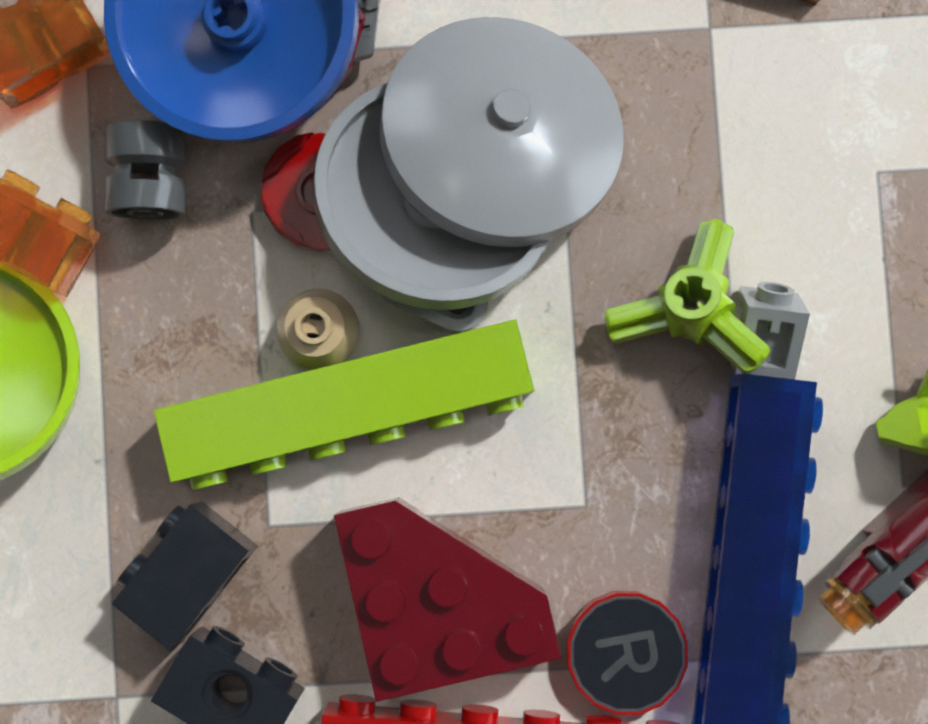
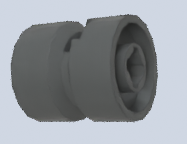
[105,120,186,220]

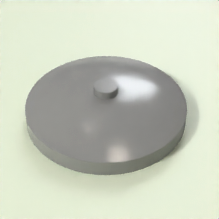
[379,17,624,247]
[313,83,549,310]

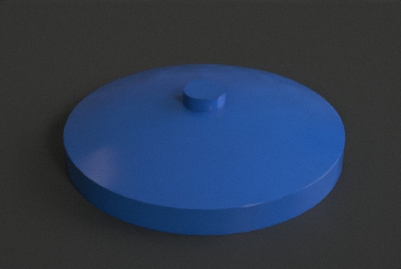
[104,0,359,143]

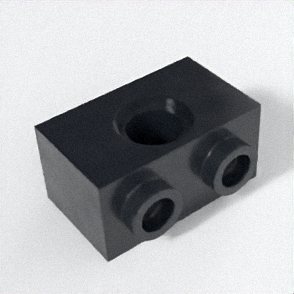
[151,626,305,724]

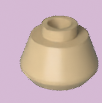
[277,288,359,370]

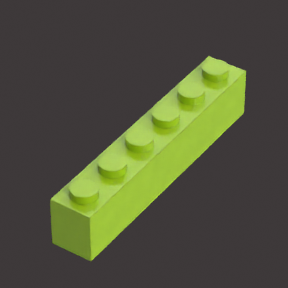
[154,319,535,490]

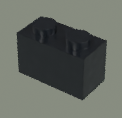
[112,501,258,651]

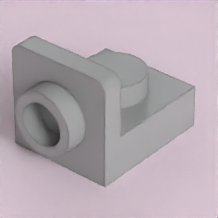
[731,282,810,381]

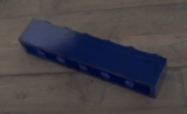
[692,373,823,724]

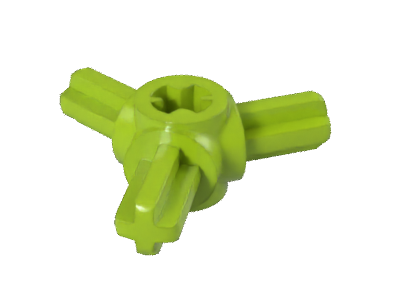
[604,219,771,375]

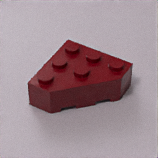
[334,497,562,702]

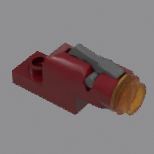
[818,469,928,635]

